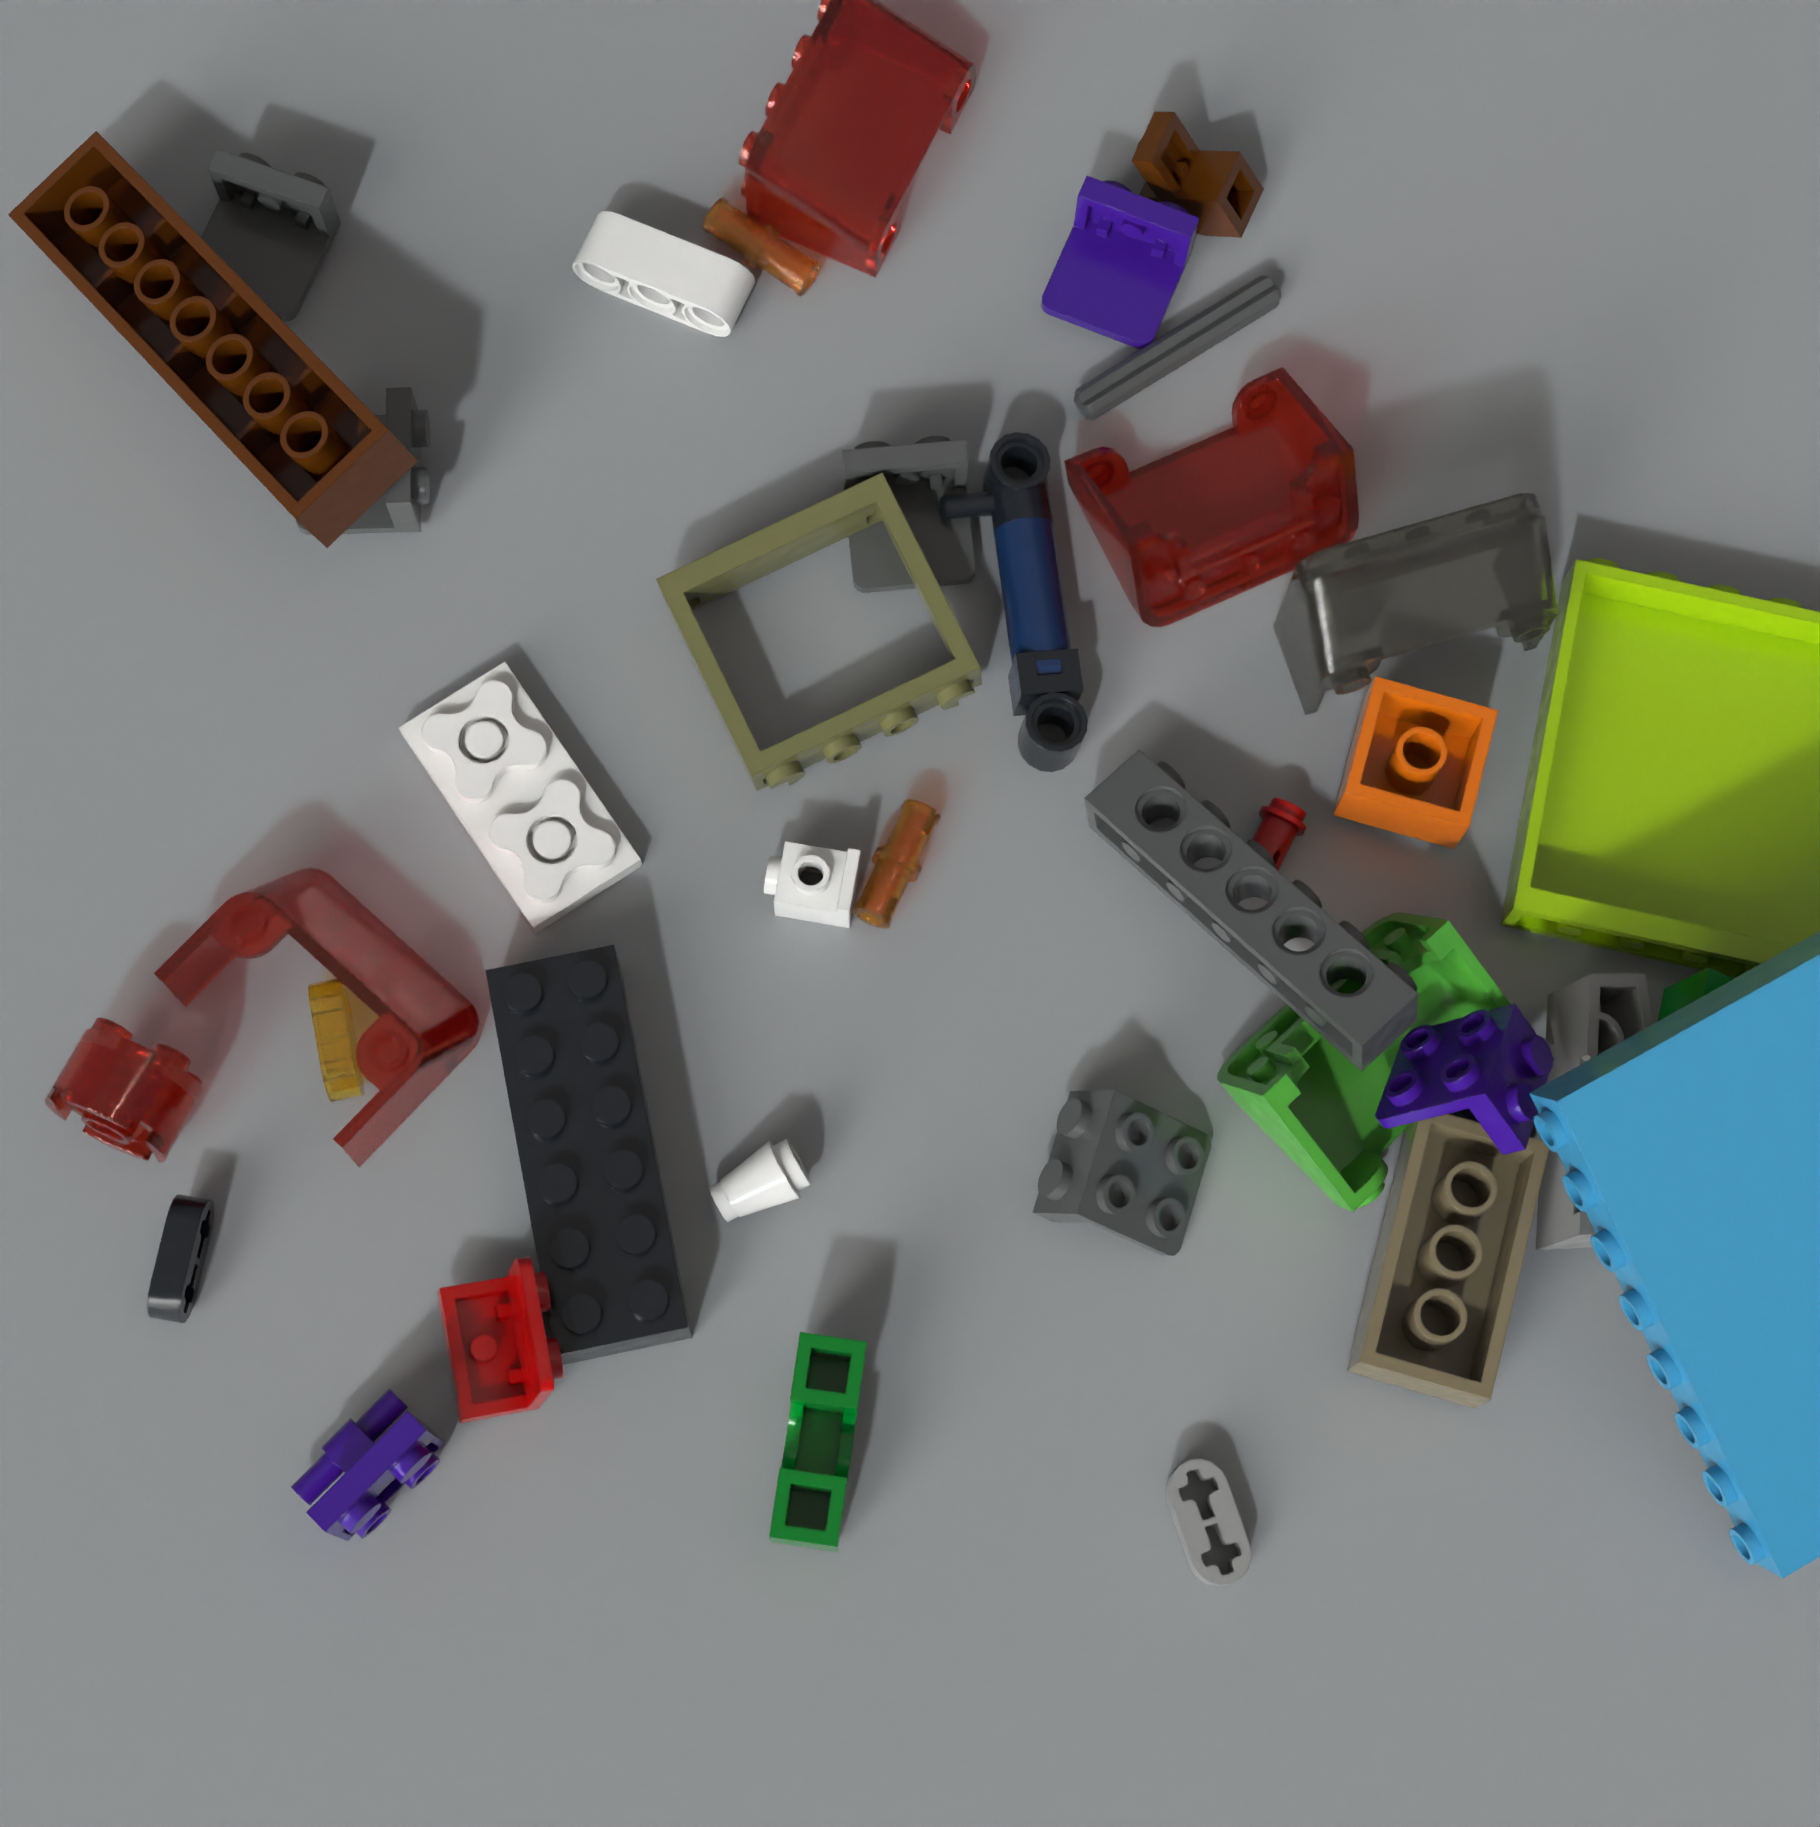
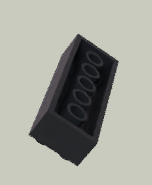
[485,945,692,1365]

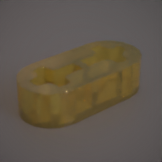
[308,978,365,1102]

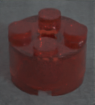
[45,1017,203,1162]

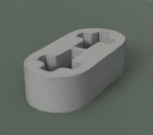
[1165,1459,1252,1587]

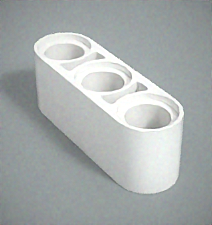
[572,211,755,337]

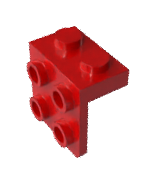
[437,1256,563,1423]

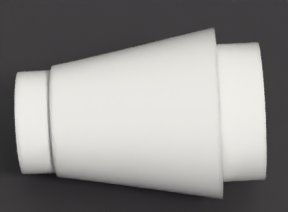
[709,1138,812,1222]

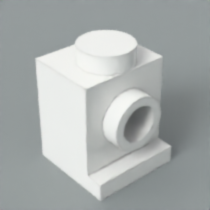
[764,841,861,928]

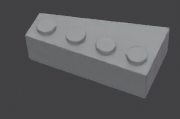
[1536,973,1654,1250]

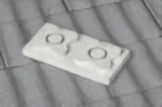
[398,662,642,934]

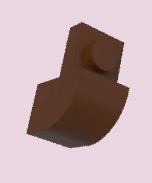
[1131,111,1264,238]

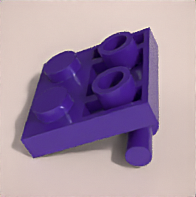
[291,1389,445,1541]

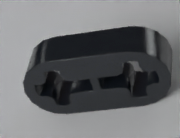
[147,1194,214,1323]

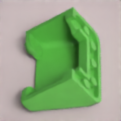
[1217,912,1510,1212]

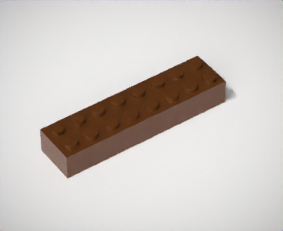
[8,131,418,548]

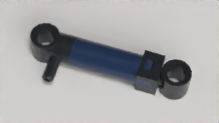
[940,432,1088,772]

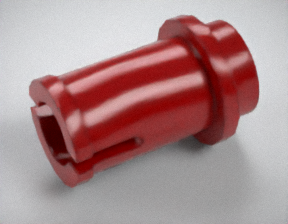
[1252,798,1306,871]

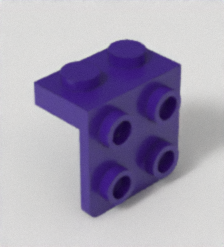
[1041,176,1200,349]
[1375,1003,1554,1155]

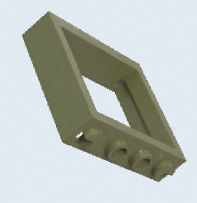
[656,473,982,791]

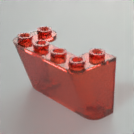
[739,0,976,278]

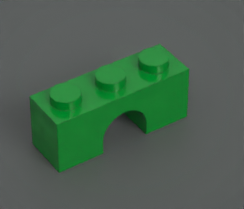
[769,1332,867,1552]

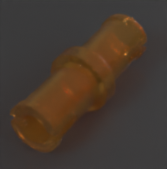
[702,197,821,297]
[852,799,941,929]

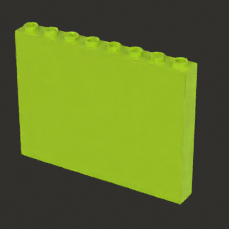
[1500,558,1820,978]

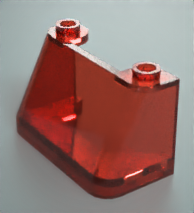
[1064,367,1359,627]

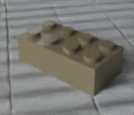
[1347,1114,1549,1408]

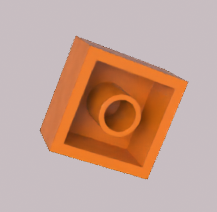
[1333,676,1498,849]

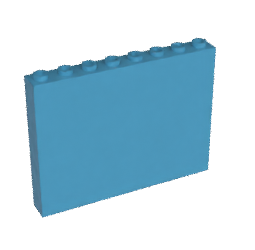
[1529,931,1820,1579]

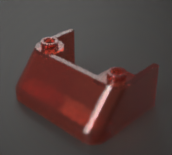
[154,868,482,1168]

